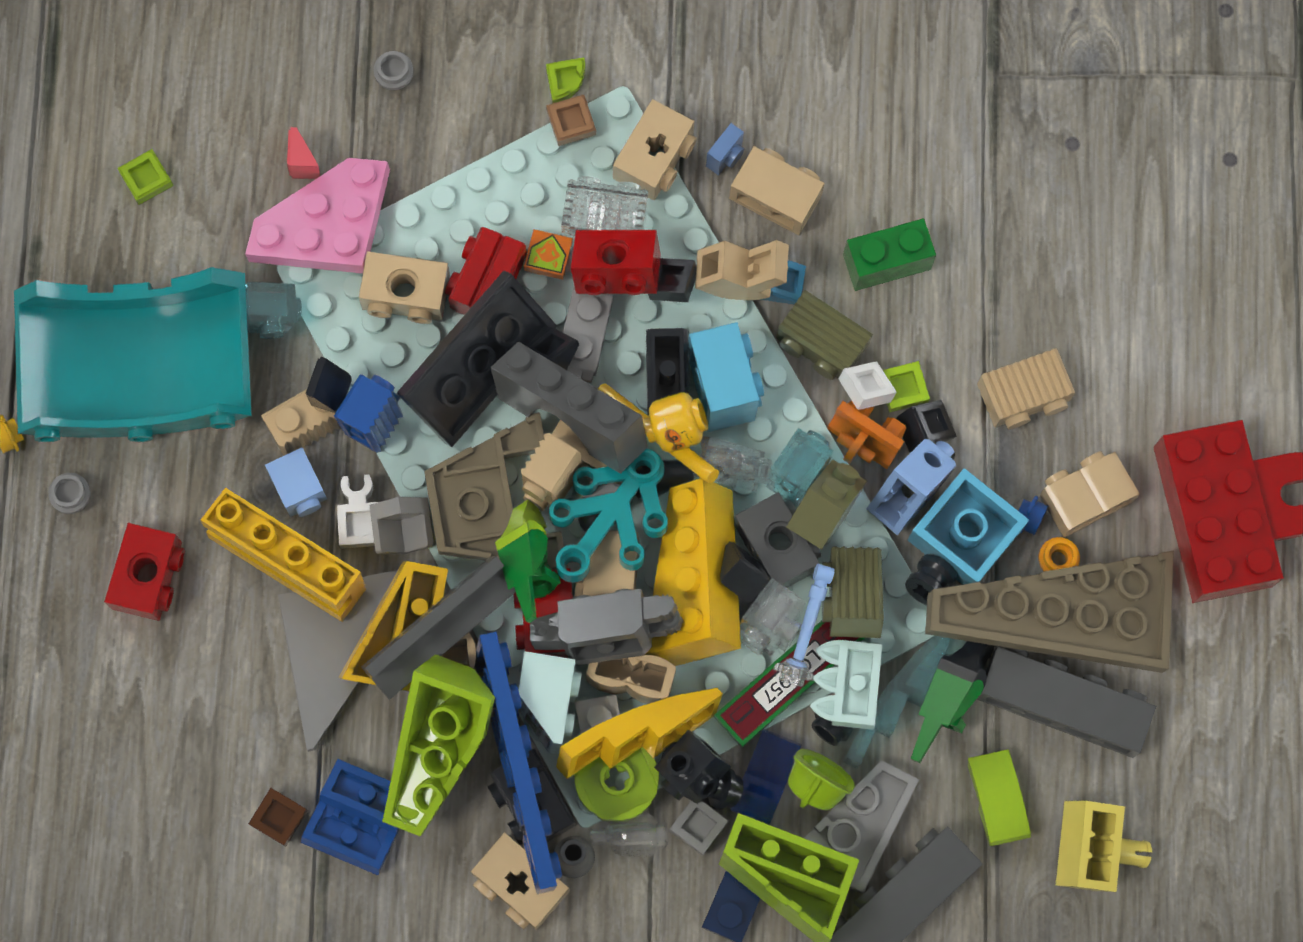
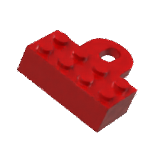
[1153,420,1303,603]

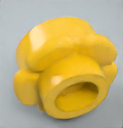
[0,415,24,454]

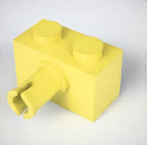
[1056,801,1152,892]

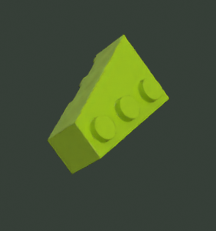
[719,813,859,942]

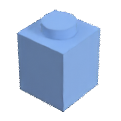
[265,447,327,517]

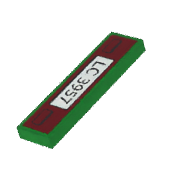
[714,620,866,748]

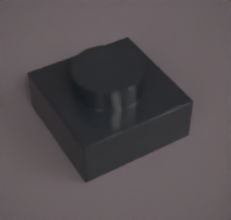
[648,258,697,302]

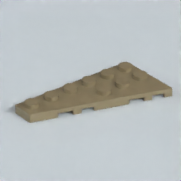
[925,550,1174,673]

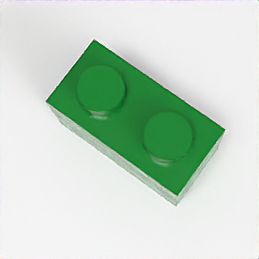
[843,218,936,291]

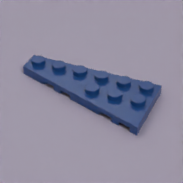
[475,632,562,895]

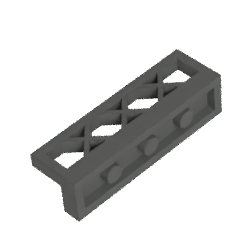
[361,556,516,700]

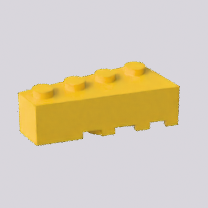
[645,478,741,666]

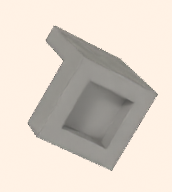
[369,497,433,554]

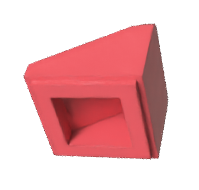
[287,127,320,179]

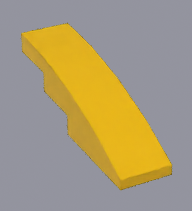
[556,688,723,779]

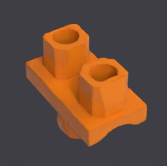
[827,400,906,469]

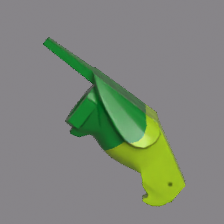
[495,499,561,623]

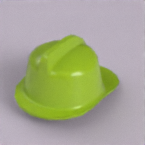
[788,749,855,810]

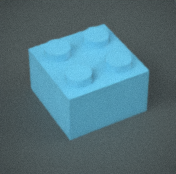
[688,322,764,432]
[907,468,1029,585]

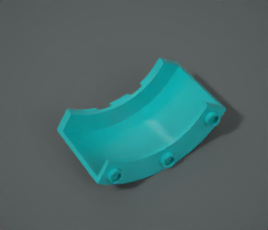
[14,267,252,442]

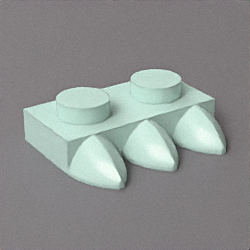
[810,640,882,730]

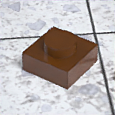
[248,788,308,847]

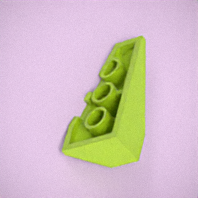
[382,654,495,836]

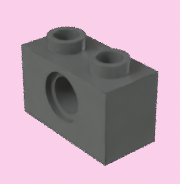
[734,492,821,595]

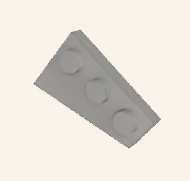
[804,760,919,894]

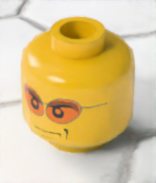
[643,392,708,452]

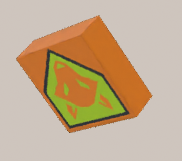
[524,229,573,280]

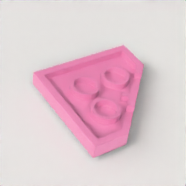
[245,158,390,274]

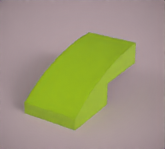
[968,749,1031,846]

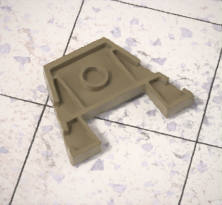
[424,412,568,569]

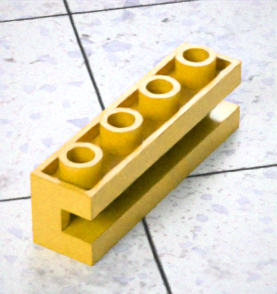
[201,488,366,622]

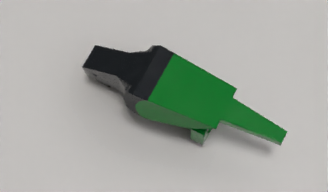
[911,641,995,763]

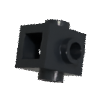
[654,730,731,804]

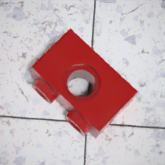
[571,230,661,295]
[104,523,185,621]

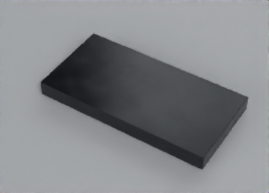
[397,271,557,447]

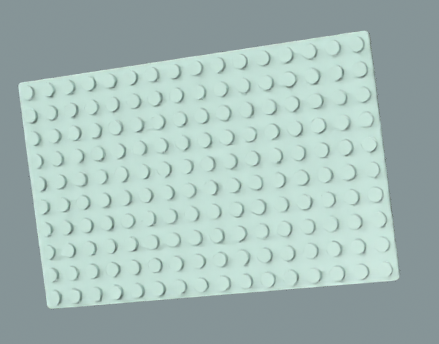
[277,86,935,828]

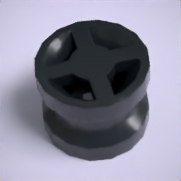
[905,554,957,605]

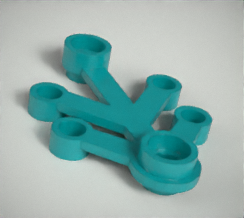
[549,448,668,582]

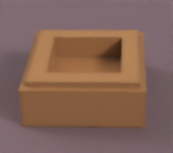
[546,95,596,146]

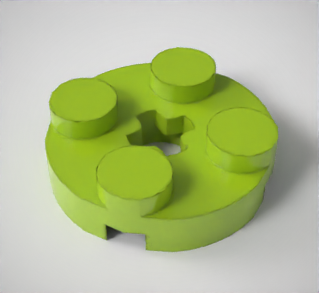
[575,747,659,822]

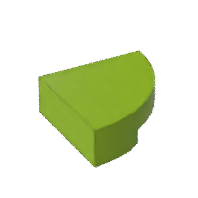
[546,57,585,104]

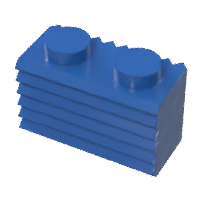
[334,374,403,453]

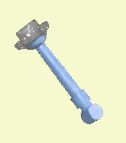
[774,564,834,687]

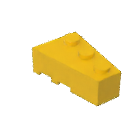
[338,561,448,691]

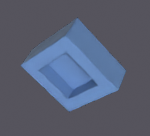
[706,123,745,176]

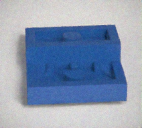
[301,759,399,875]

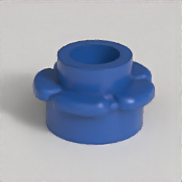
[1018,496,1048,535]

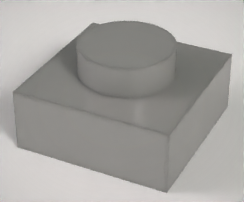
[669,800,728,856]

